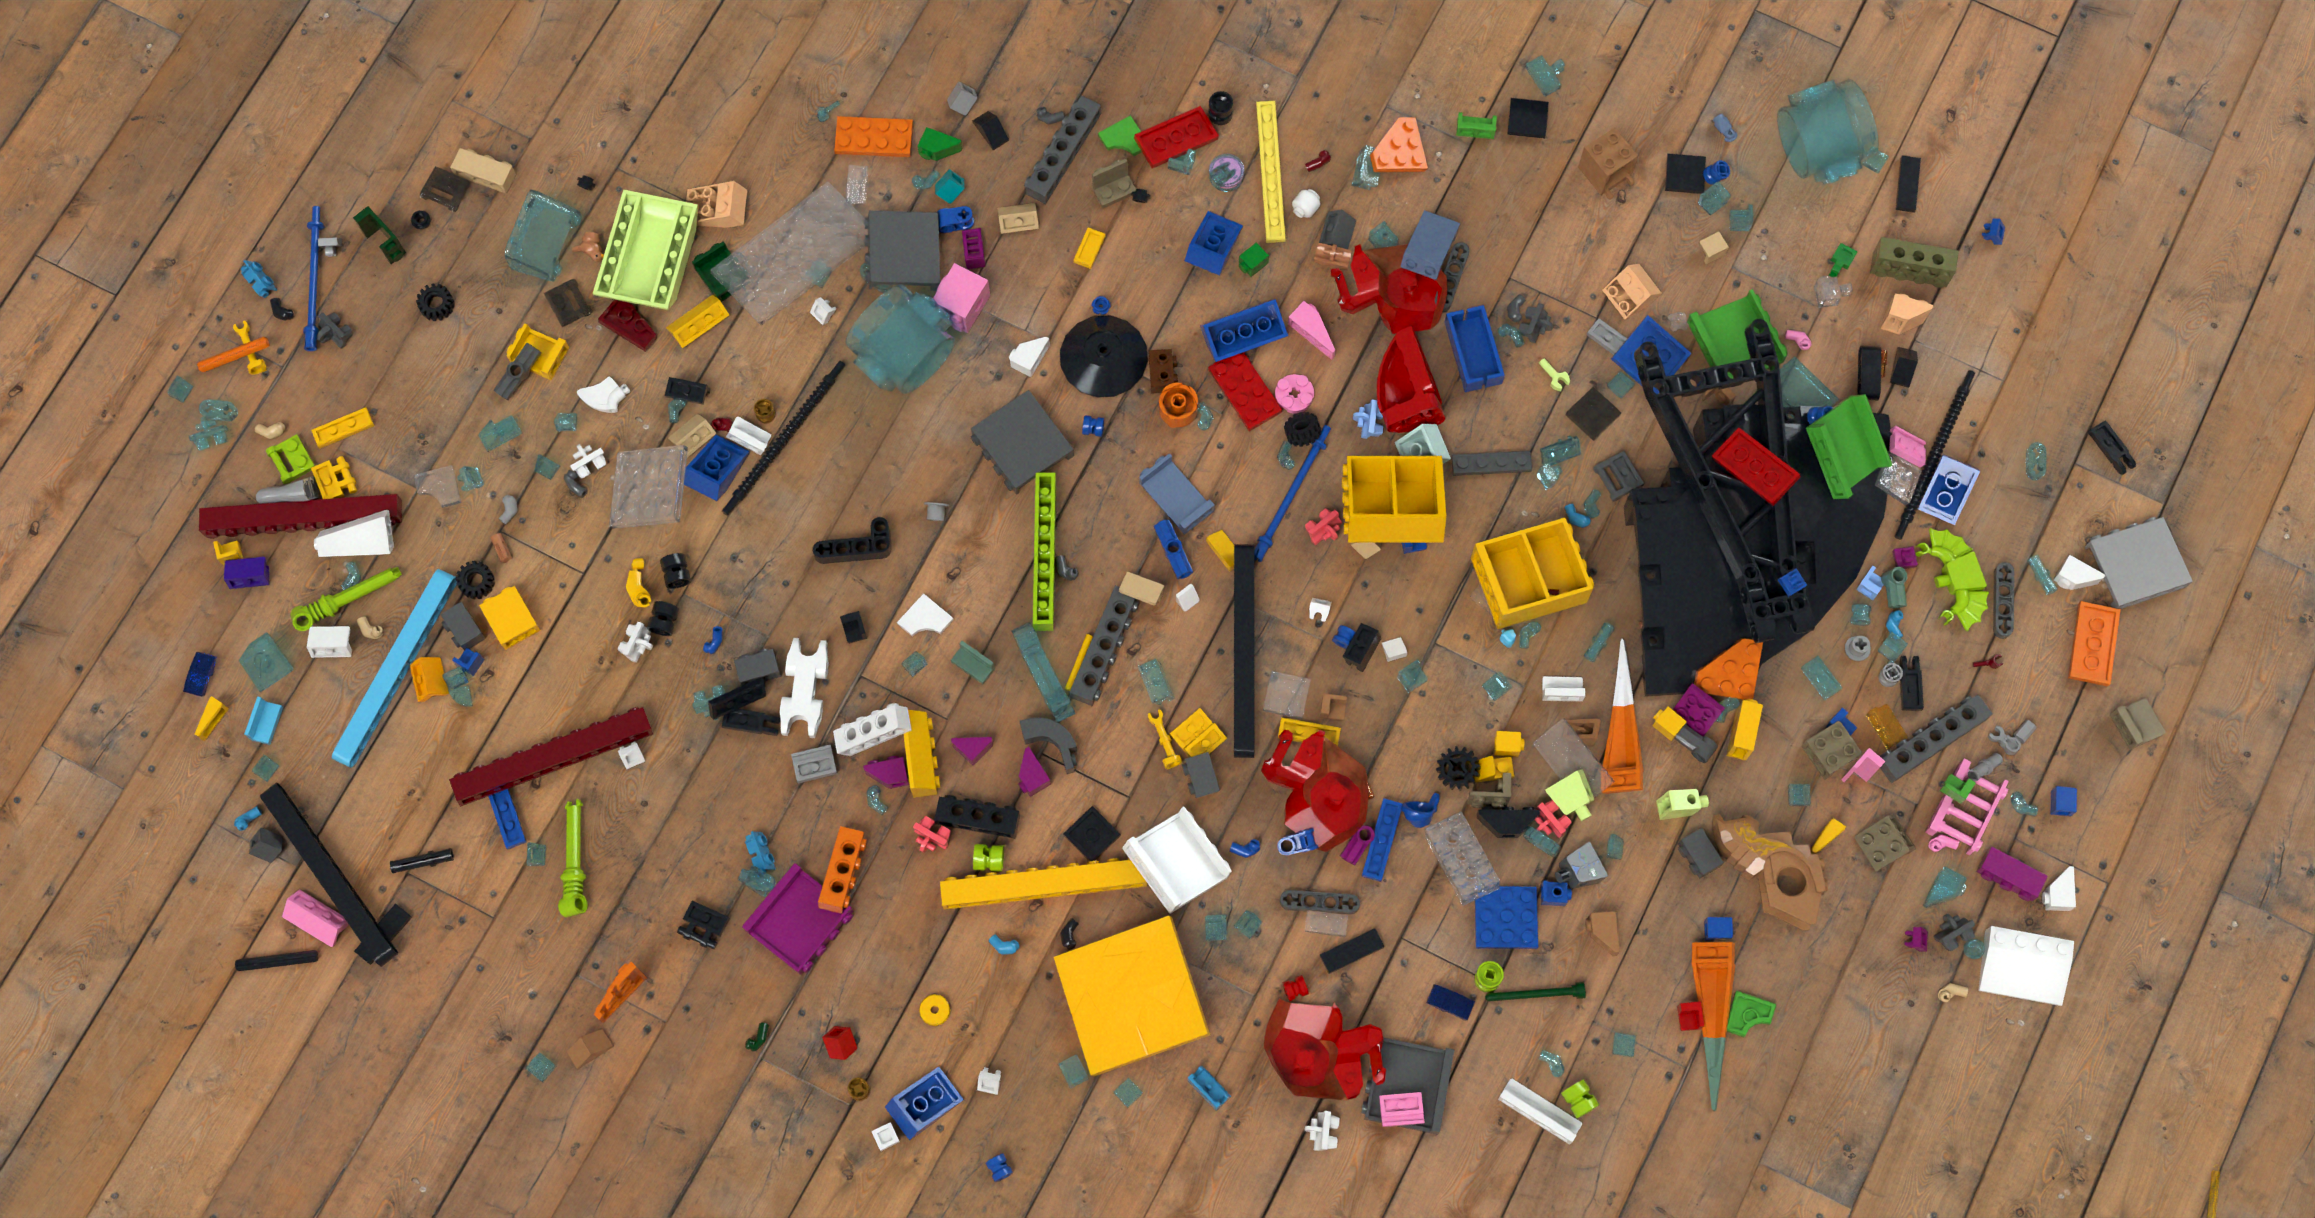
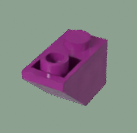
[863,756,909,789]

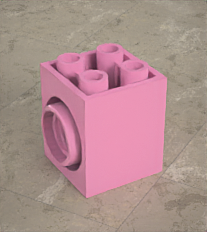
[931,263,990,333]

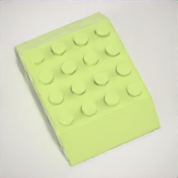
[593,190,698,310]

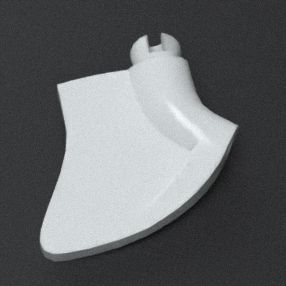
[577,376,630,413]

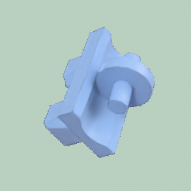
[1353,399,1383,439]

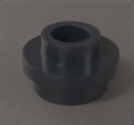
[577,175,596,191]
[1131,189,1150,203]
[411,210,431,229]

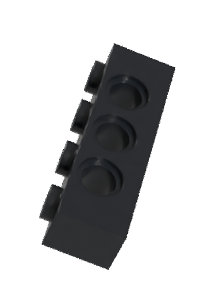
[934,795,1020,839]

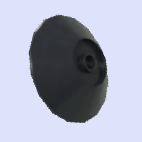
[1060,315,1148,398]

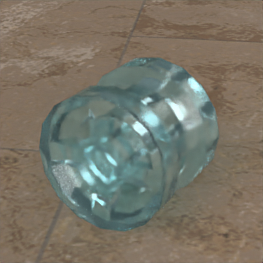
[1850,604,1872,626]

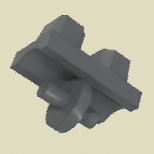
[1519,303,1553,343]
[1933,914,1975,951]

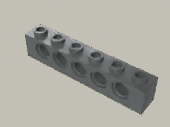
[1024,95,1102,204]
[1069,585,1140,706]
[1880,695,1993,784]

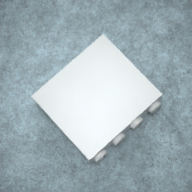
[1122,807,1232,914]

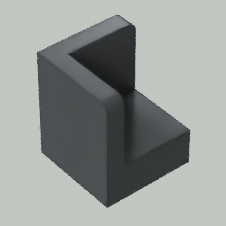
[249,827,283,863]

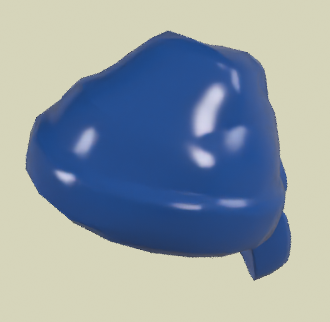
[1402,793,1440,828]

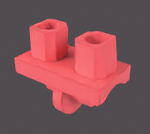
[1305,508,1342,545]
[1535,800,1572,838]
[913,816,951,853]

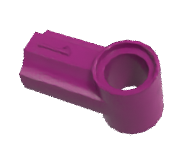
[1339,826,1375,865]

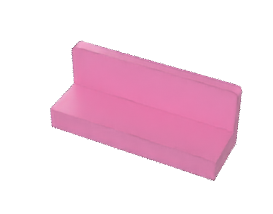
[1841,748,1885,782]
[282,889,349,947]

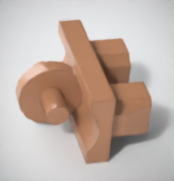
[1314,243,1352,270]

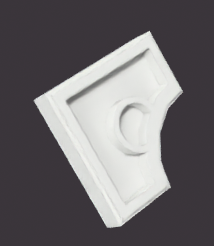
[897,593,954,637]

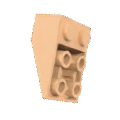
[686,181,747,228]

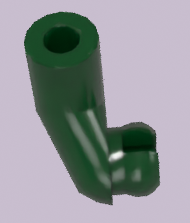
[745,1023,769,1052]

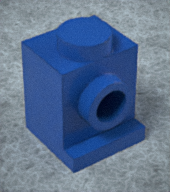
[1541,881,1572,906]

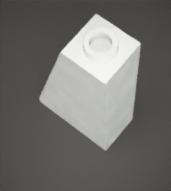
[314,510,394,557]

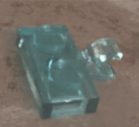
[1525,55,1565,97]

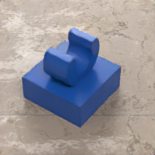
[1982,219,2005,245]
[1778,568,1807,597]

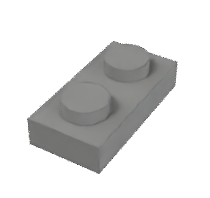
[1587,319,1627,355]

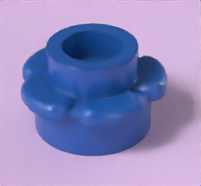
[1092,296,1111,315]

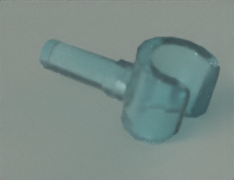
[817,101,840,122]

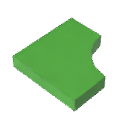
[1098,115,1142,156]
[1727,991,1776,1037]

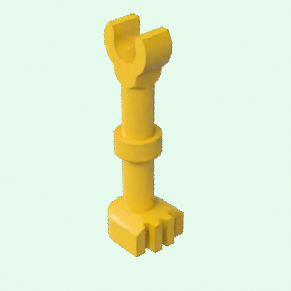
[233,320,267,375]
[1148,709,1182,770]

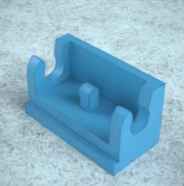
[1187,1066,1231,1111]

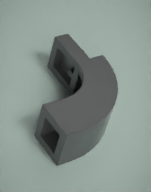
[1020,718,1077,774]

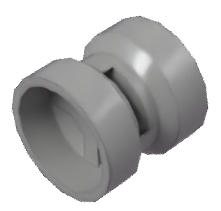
[1878,663,1903,687]

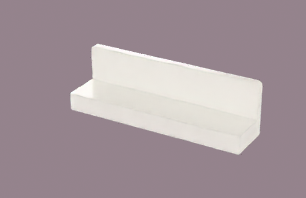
[1498,1079,1582,1145]

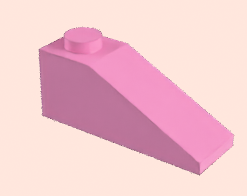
[1288,301,1335,360]

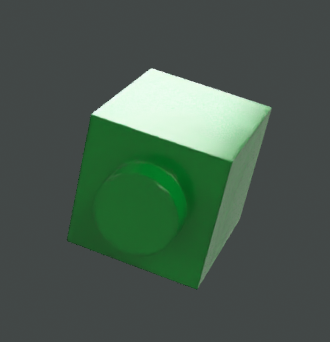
[1238,242,1269,277]

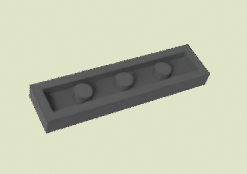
[1451,451,1532,476]

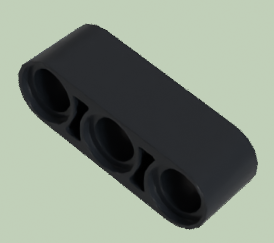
[1857,346,1881,401]

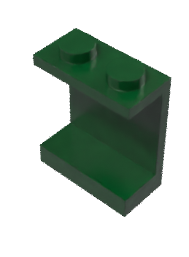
[353,206,406,264]

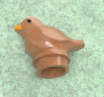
[572,232,604,262]

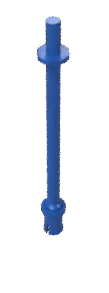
[303,206,325,351]
[1254,425,1331,562]

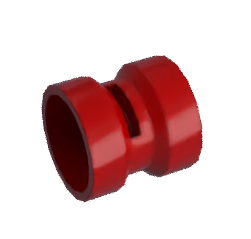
[1282,975,1309,1002]

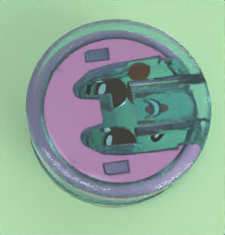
[1209,154,1244,192]

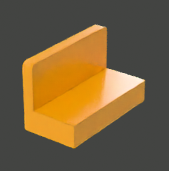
[410,657,449,702]

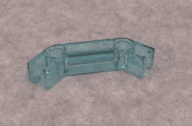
[1011,622,1075,723]

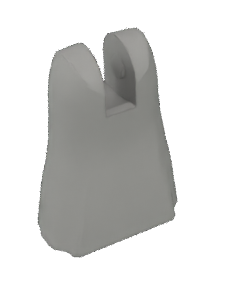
[256,476,319,504]

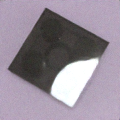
[1566,387,1621,441]

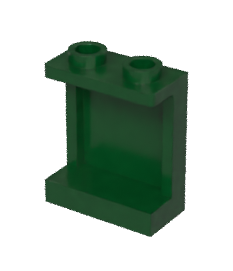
[692,241,751,302]

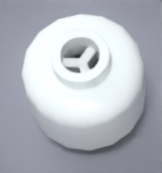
[1292,189,1320,218]

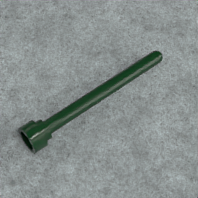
[1485,982,1586,1001]

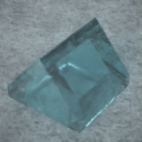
[167,376,193,402]
[554,413,577,431]
[534,454,560,480]
[901,652,928,677]
[442,667,469,691]
[251,754,279,782]
[527,842,546,866]
[1234,910,1262,939]

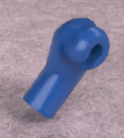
[703,626,723,654]
[1229,839,1260,858]

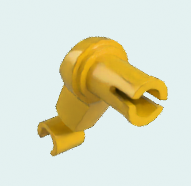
[626,558,651,608]

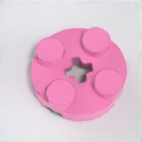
[1275,374,1314,414]

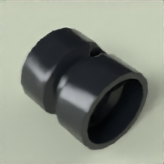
[1208,91,1233,125]
[660,553,691,589]
[647,601,679,636]

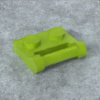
[266,434,315,484]

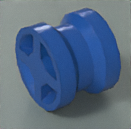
[1332,625,1356,649]

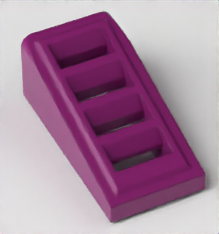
[962,228,986,269]

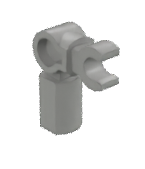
[1988,720,2037,755]

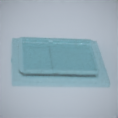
[1780,356,1839,418]

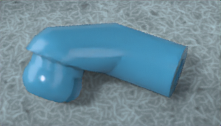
[1564,504,1591,528]
[1886,610,1903,641]
[234,806,262,831]
[988,934,1019,955]

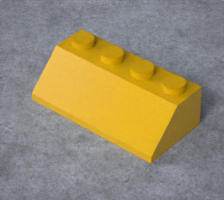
[904,710,940,798]

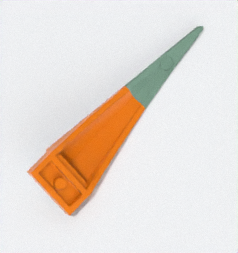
[1692,942,1735,1111]

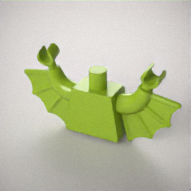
[1915,528,1989,631]

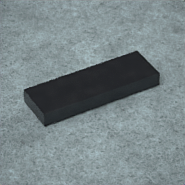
[1895,155,1921,213]
[708,678,766,720]
[354,903,412,965]
[1320,929,1384,974]

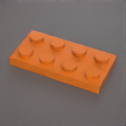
[834,116,913,157]
[2068,601,2121,687]

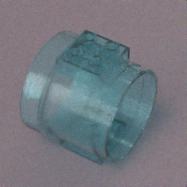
[1777,79,1879,185]
[846,284,955,394]

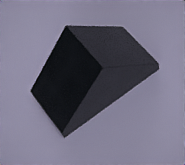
[972,111,1009,150]
[1890,347,1918,388]

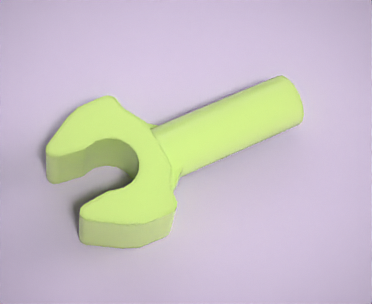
[1539,358,1570,391]

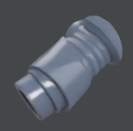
[1713,114,1737,142]

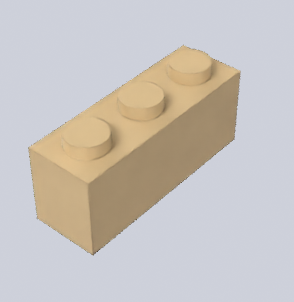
[450,148,516,194]

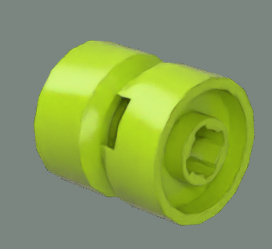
[973,844,1004,872]
[1474,961,1504,993]
[1561,1079,1600,1119]

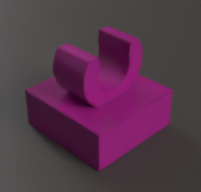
[1892,546,1918,569]
[1904,927,1928,952]

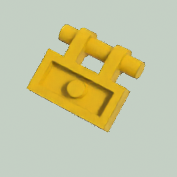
[311,456,357,499]

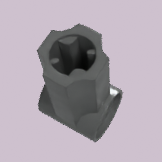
[1675,724,1718,763]

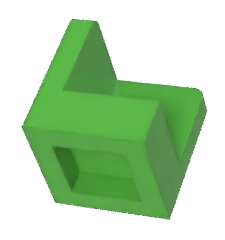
[1939,774,1976,804]

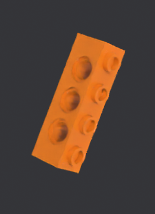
[818,826,867,914]

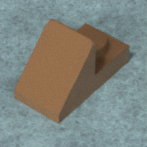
[1702,388,1736,405]

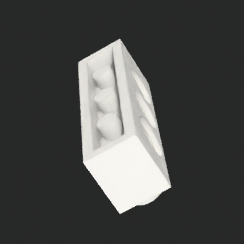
[833,703,911,756]

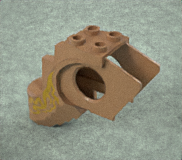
[1712,814,1828,931]

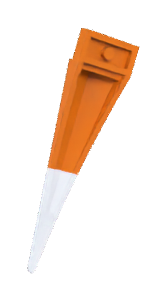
[1601,639,1644,794]

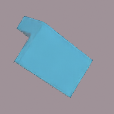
[244,696,283,745]

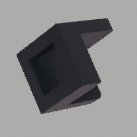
[840,611,867,644]

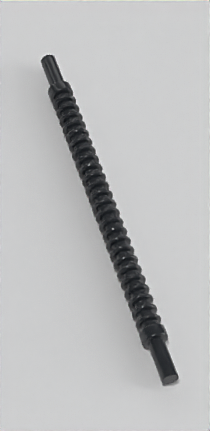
[722,361,845,516]
[1894,370,1975,540]

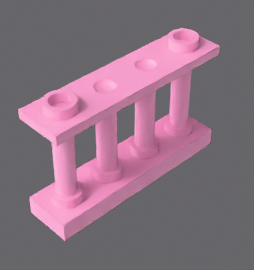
[1925,758,2009,856]

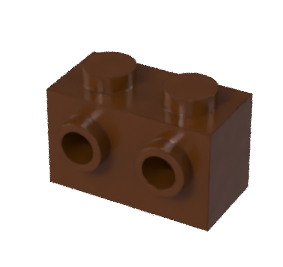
[1149,349,1178,394]

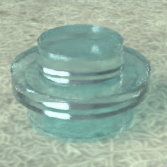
[1963,939,1985,959]

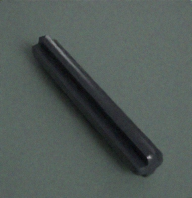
[235,950,318,971]

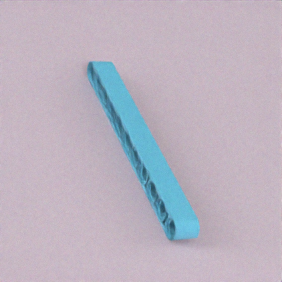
[332,569,457,768]

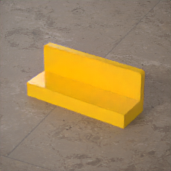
[666,295,729,348]

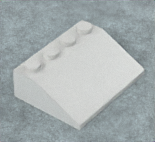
[1978,926,2074,1006]

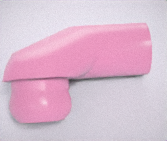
[1785,330,1811,350]

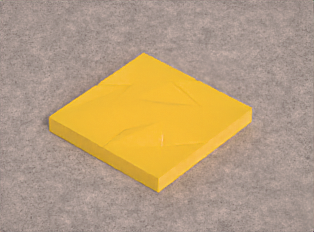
[1054,916,1210,1076]

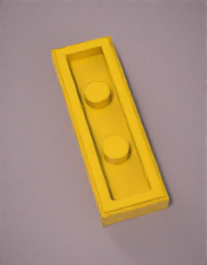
[311,407,374,449]
[1278,717,1341,746]

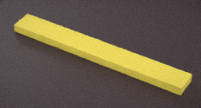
[1256,101,1286,243]

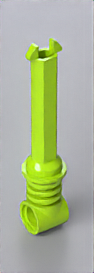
[290,567,402,631]
[558,799,588,917]

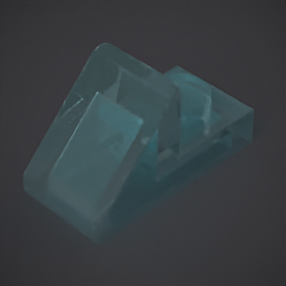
[478,415,522,452]

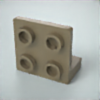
[1092,159,1136,209]
[2110,698,2165,750]
[1802,721,1862,780]
[1467,773,1511,809]
[1855,814,1916,871]

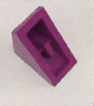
[951,737,993,766]

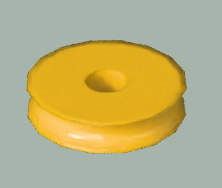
[919,994,951,1026]

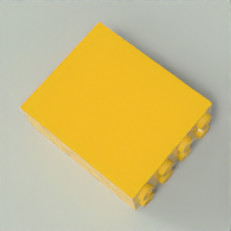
[1342,456,1446,543]
[1470,518,1594,629]

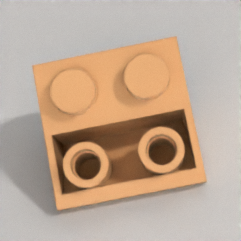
[1603,264,1662,320]
[1881,293,1933,334]

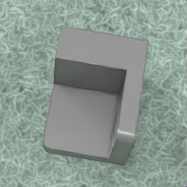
[947,81,977,115]

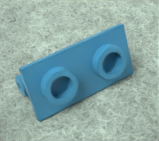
[241,260,277,298]
[745,831,776,875]

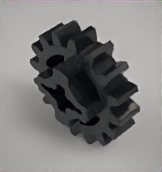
[1436,746,1481,791]

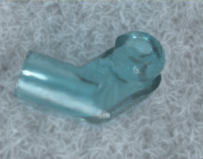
[1583,489,1601,518]
[342,562,361,590]
[866,785,888,815]
[2011,792,2038,816]

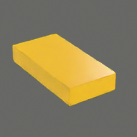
[1073,227,1106,269]

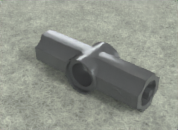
[494,343,542,400]

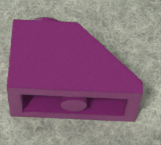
[1018,747,1051,797]

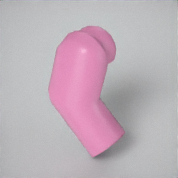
[1929,834,1959,852]

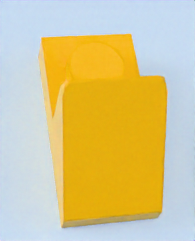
[1471,756,1514,782]

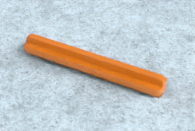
[197,337,270,372]

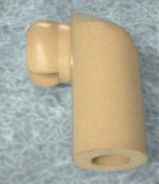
[357,617,383,639]
[1938,983,1968,1002]

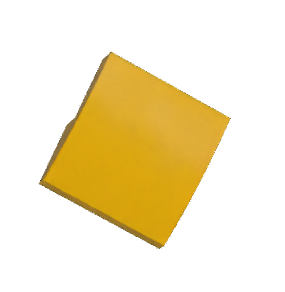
[1169,708,1227,757]

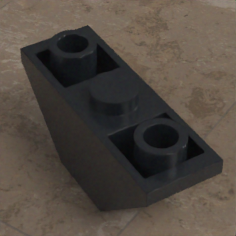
[1477,807,1540,838]

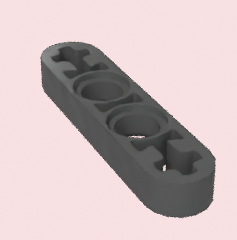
[1435,242,1469,312]
[1993,562,2014,639]
[1280,890,1360,914]

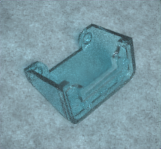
[505,189,582,282]

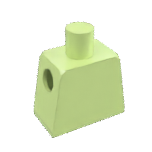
[1545,769,1594,821]
[1656,789,1709,820]

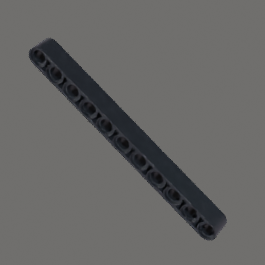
[1234,544,1254,758]
[260,782,398,967]

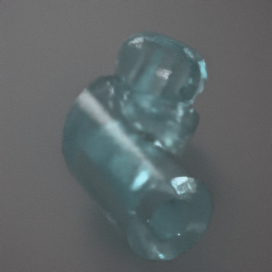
[912,170,940,189]
[1498,324,1525,348]
[668,399,687,423]
[1197,402,1213,430]
[1277,441,1295,470]
[1519,622,1541,648]
[1716,697,1740,723]
[1539,1050,1564,1077]

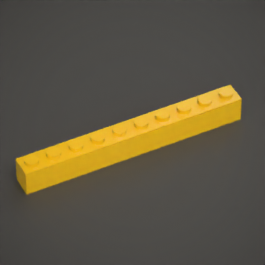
[940,857,1147,910]

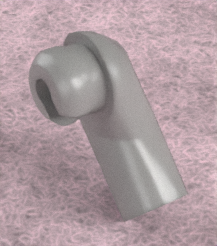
[498,495,518,525]

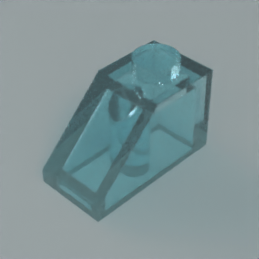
[1923,866,1967,908]

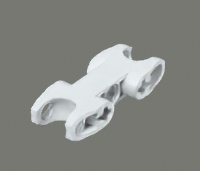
[780,638,829,738]

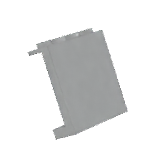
[2085,517,2193,609]

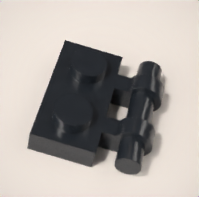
[677,901,730,949]

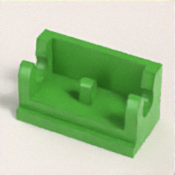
[1456,112,1497,139]

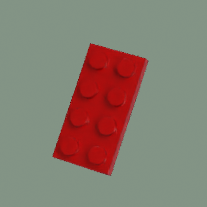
[1134,106,1219,169]
[1208,352,1282,431]
[1712,427,1801,506]

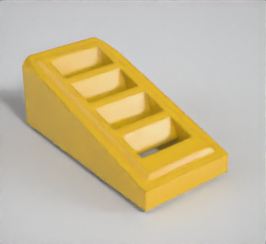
[195,696,229,741]
[1810,818,1846,855]

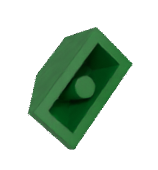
[917,127,963,161]

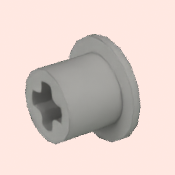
[924,502,949,521]
[1844,636,1871,661]

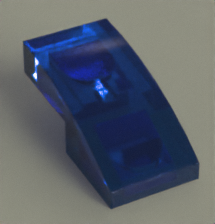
[183,652,217,697]
[1426,984,1475,1021]

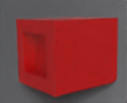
[1677,1001,1704,1031]
[822,1026,857,1060]

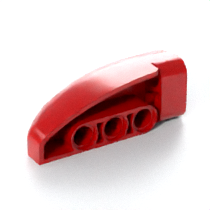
[1377,326,1446,433]

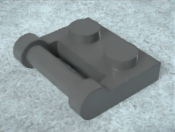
[1593,451,1644,502]

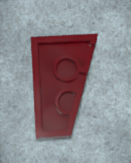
[598,299,657,352]

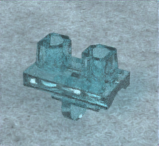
[189,416,229,451]
[692,685,726,720]
[738,866,776,897]

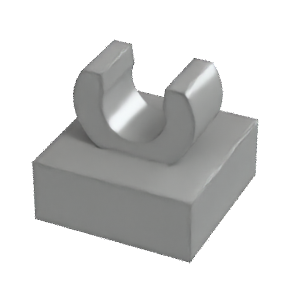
[318,237,342,257]

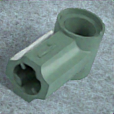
[1881,567,1907,608]

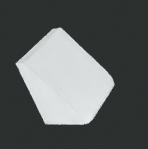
[1176,584,1200,611]
[1382,637,1407,662]

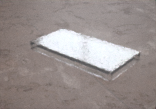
[1532,718,1615,798]

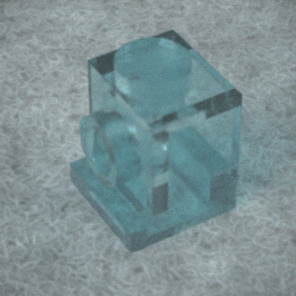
[1368,221,1399,248]

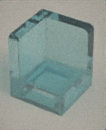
[1168,149,1196,175]
[1698,182,1731,215]
[1729,204,1753,231]
[1878,632,1908,664]
[1397,659,1428,693]
[1205,915,1227,941]
[1058,1055,1089,1089]

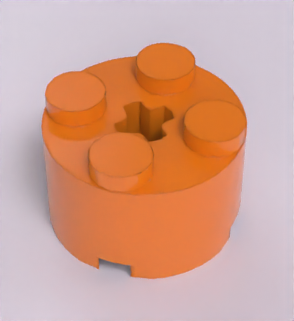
[1159,382,1198,428]

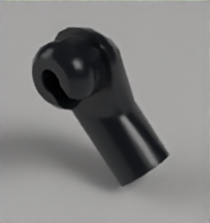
[270,298,294,321]
[1060,918,1079,950]

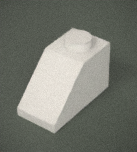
[1009,337,1050,377]
[2053,555,2105,590]
[2042,866,2076,911]

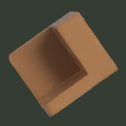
[1320,694,1347,721]

